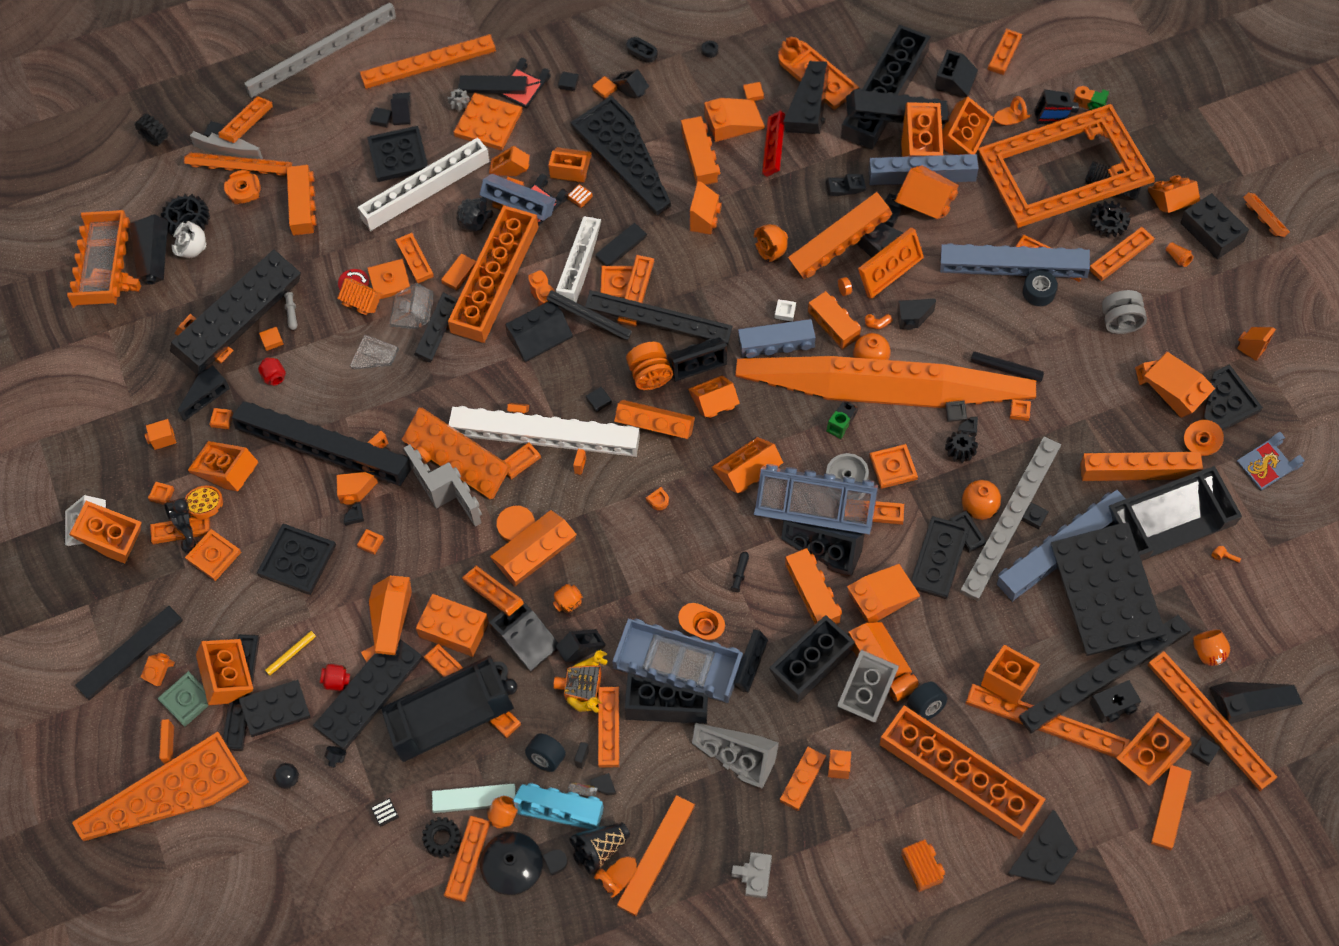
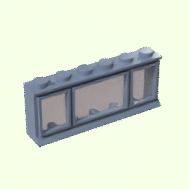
[754,464,878,534]

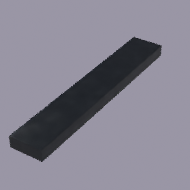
[75,606,183,701]
[223,634,260,751]

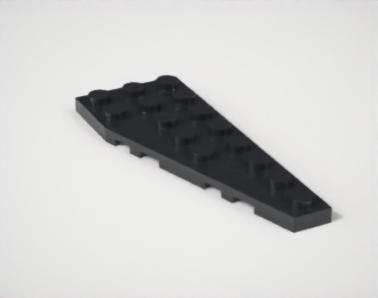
[570,95,671,215]

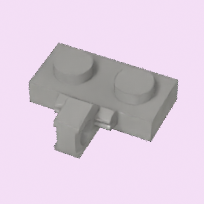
[732,852,772,899]

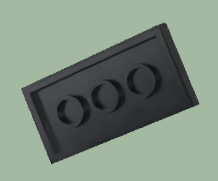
[911,516,970,599]

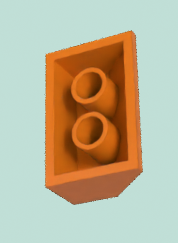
[942,97,994,155]
[712,437,783,493]
[848,622,912,680]
[196,639,253,705]

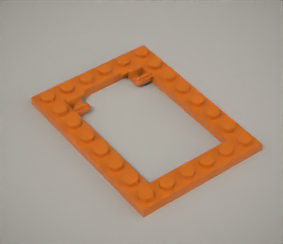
[978,104,1155,228]

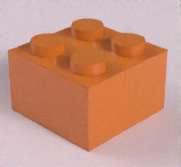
[981,645,1040,705]

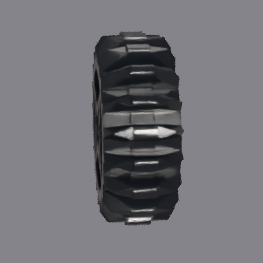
[161,193,210,236]

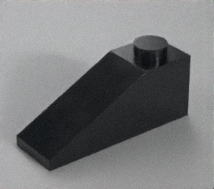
[178,365,230,421]

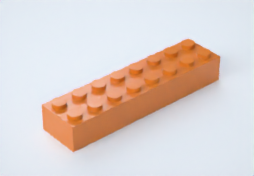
[448,205,539,343]
[879,705,1046,839]

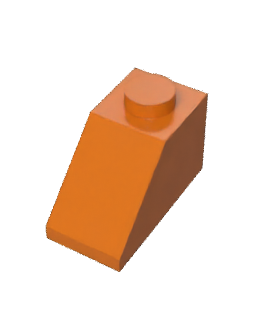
[489,146,530,176]
[1237,327,1276,361]
[337,471,378,505]

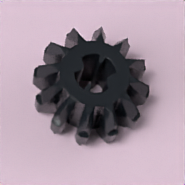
[945,430,978,463]

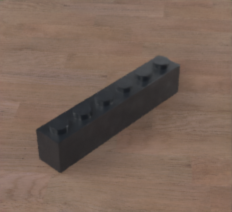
[846,89,949,126]

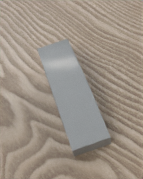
[190,131,263,159]

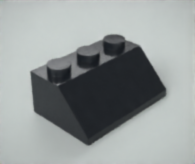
[505,301,573,362]
[667,337,727,382]

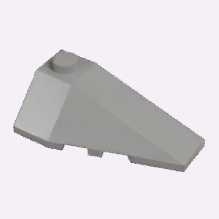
[692,723,779,788]

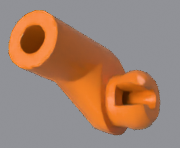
[865,314,893,329]

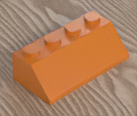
[490,510,577,587]

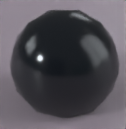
[273,763,299,789]

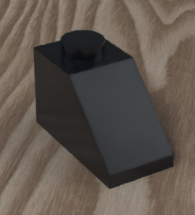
[612,69,649,98]
[897,298,936,330]
[556,629,606,662]

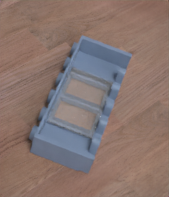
[613,619,743,703]

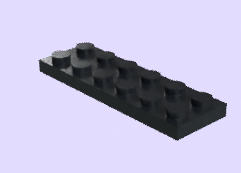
[313,639,423,750]

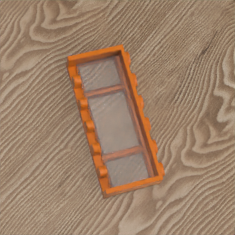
[67,210,130,308]

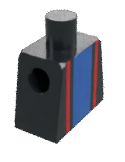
[1034,90,1079,125]

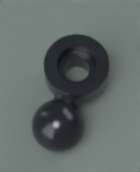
[494,661,518,695]

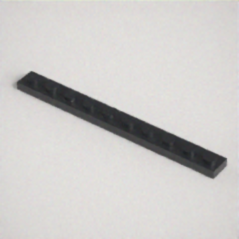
[1018,614,1191,734]

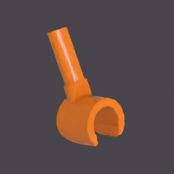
[1211,546,1241,563]

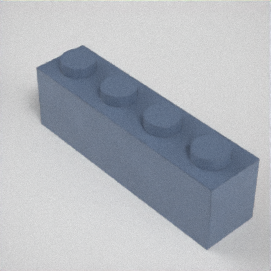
[480,174,556,221]
[738,319,816,358]

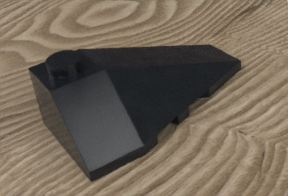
[781,520,864,576]

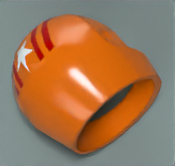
[1193,629,1230,666]

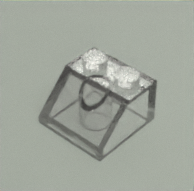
[389,283,434,329]

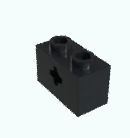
[1090,680,1141,724]

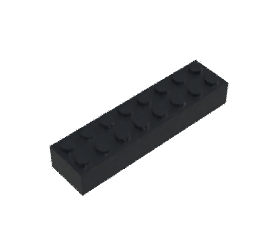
[841,25,931,150]
[170,249,301,375]

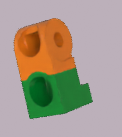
[1073,86,1109,111]

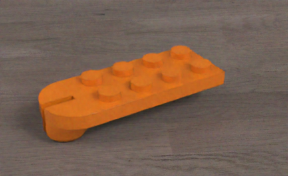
[778,37,859,110]

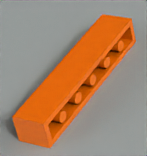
[788,192,892,279]
[1080,452,1203,481]

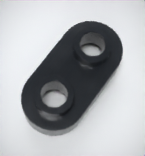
[626,37,658,62]

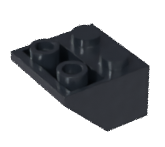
[934,50,978,98]

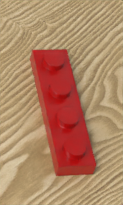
[762,110,785,177]

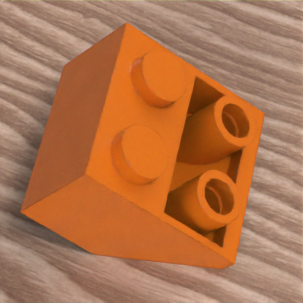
[548,147,592,183]
[1148,175,1200,213]

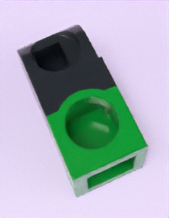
[826,400,858,439]

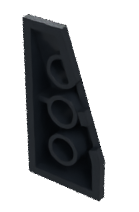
[1210,682,1303,724]

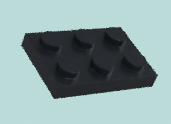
[239,679,311,738]

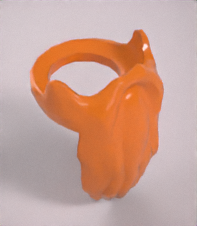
[994,96,1031,125]
[594,857,637,898]

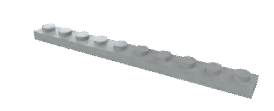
[244,3,396,98]
[960,437,1061,602]

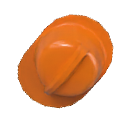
[678,603,725,640]

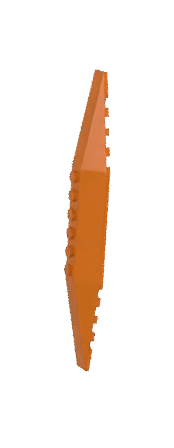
[736,356,1036,408]

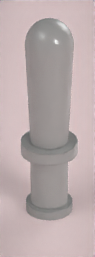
[284,292,297,330]

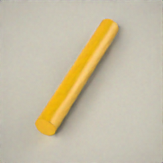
[265,631,316,676]

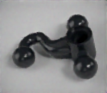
[164,498,196,553]

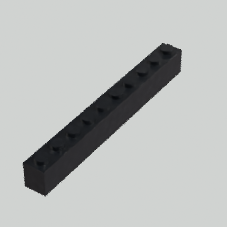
[232,401,411,486]

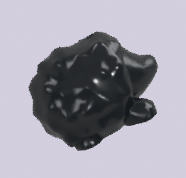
[456,197,493,232]

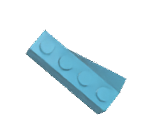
[513,783,604,830]

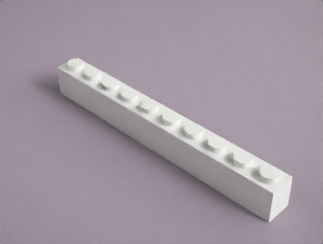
[449,406,640,457]

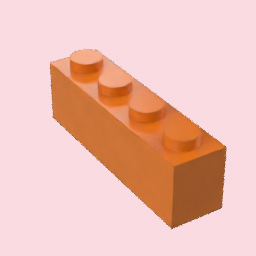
[681,116,720,185]
[287,165,317,235]
[614,400,695,439]
[785,548,842,624]

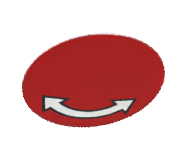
[338,269,369,289]

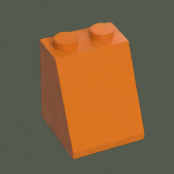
[895,165,959,219]

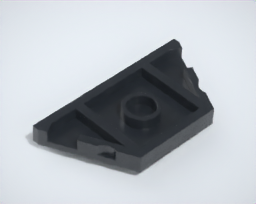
[1007,810,1078,885]

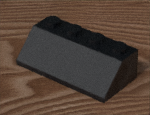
[769,615,855,704]

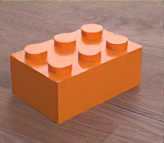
[416,594,489,657]

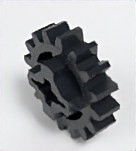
[1090,201,1130,238]

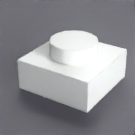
[775,299,796,322]

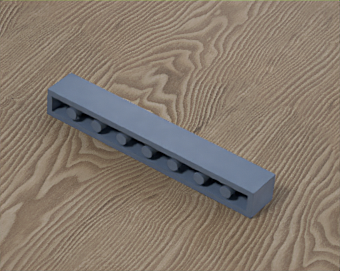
[940,243,1090,278]
[997,490,1126,601]

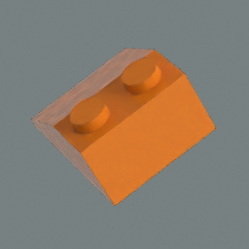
[704,98,765,142]
[901,103,943,157]
[1143,352,1215,418]
[188,441,258,492]
[69,501,142,564]
[847,564,920,623]
[1116,712,1191,786]

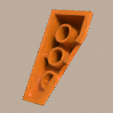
[369,575,412,655]

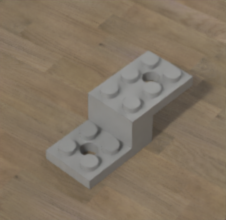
[404,445,482,527]

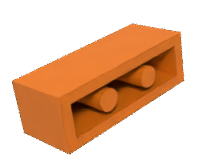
[808,291,861,350]

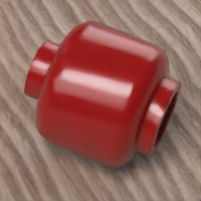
[258,358,286,386]
[320,664,350,691]

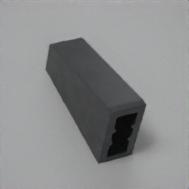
[130,214,168,285]

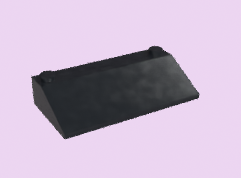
[1109,466,1242,561]
[381,655,514,762]

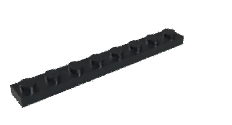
[585,290,733,345]

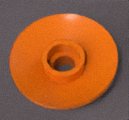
[1184,420,1224,456]

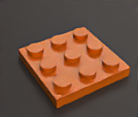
[454,93,522,151]

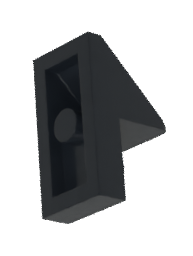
[391,92,411,125]

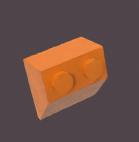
[690,181,722,235]
[688,375,740,418]

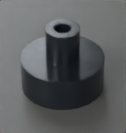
[324,746,346,767]

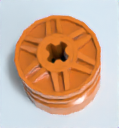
[626,342,673,390]

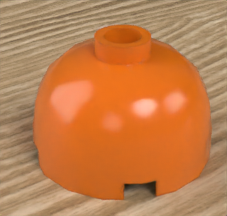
[754,224,788,262]
[853,333,891,360]
[961,480,1001,520]

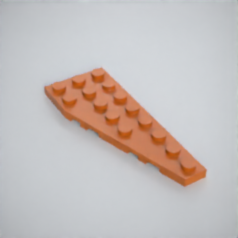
[72,732,249,841]

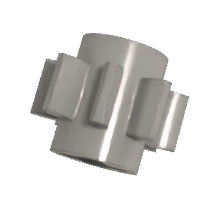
[448,89,470,111]

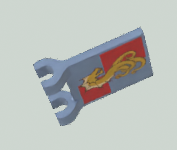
[1237,432,1305,491]

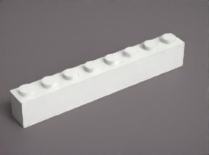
[358,138,490,231]

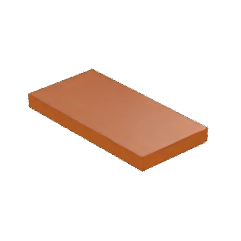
[858,228,924,299]

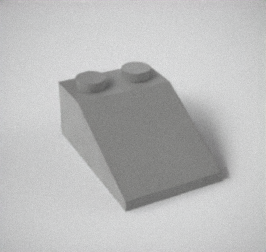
[837,650,899,723]

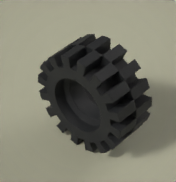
[134,113,168,146]
[422,817,462,858]

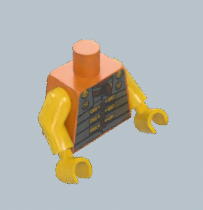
[554,650,607,713]

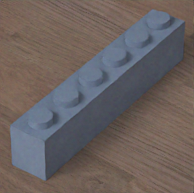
[868,154,978,185]

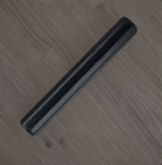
[971,351,1044,382]

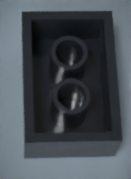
[1180,193,1249,259]

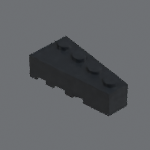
[625,672,708,724]

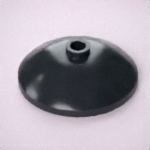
[480,832,543,895]

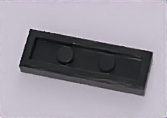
[595,223,647,266]
[734,629,768,693]

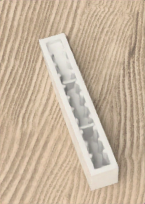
[556,216,601,303]

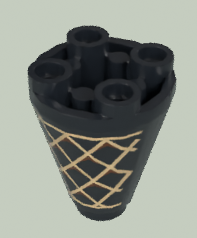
[569,822,630,874]

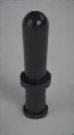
[730,552,749,592]

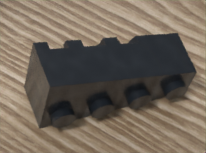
[783,61,829,134]

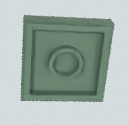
[157,671,209,727]

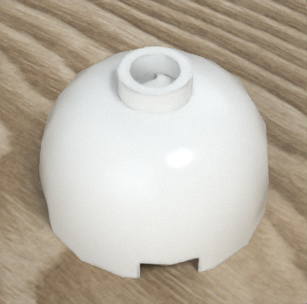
[172,221,206,258]

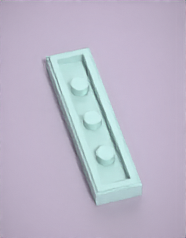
[432,784,516,813]

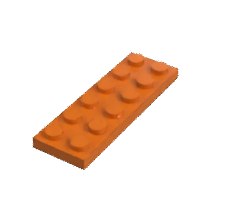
[402,407,511,499]

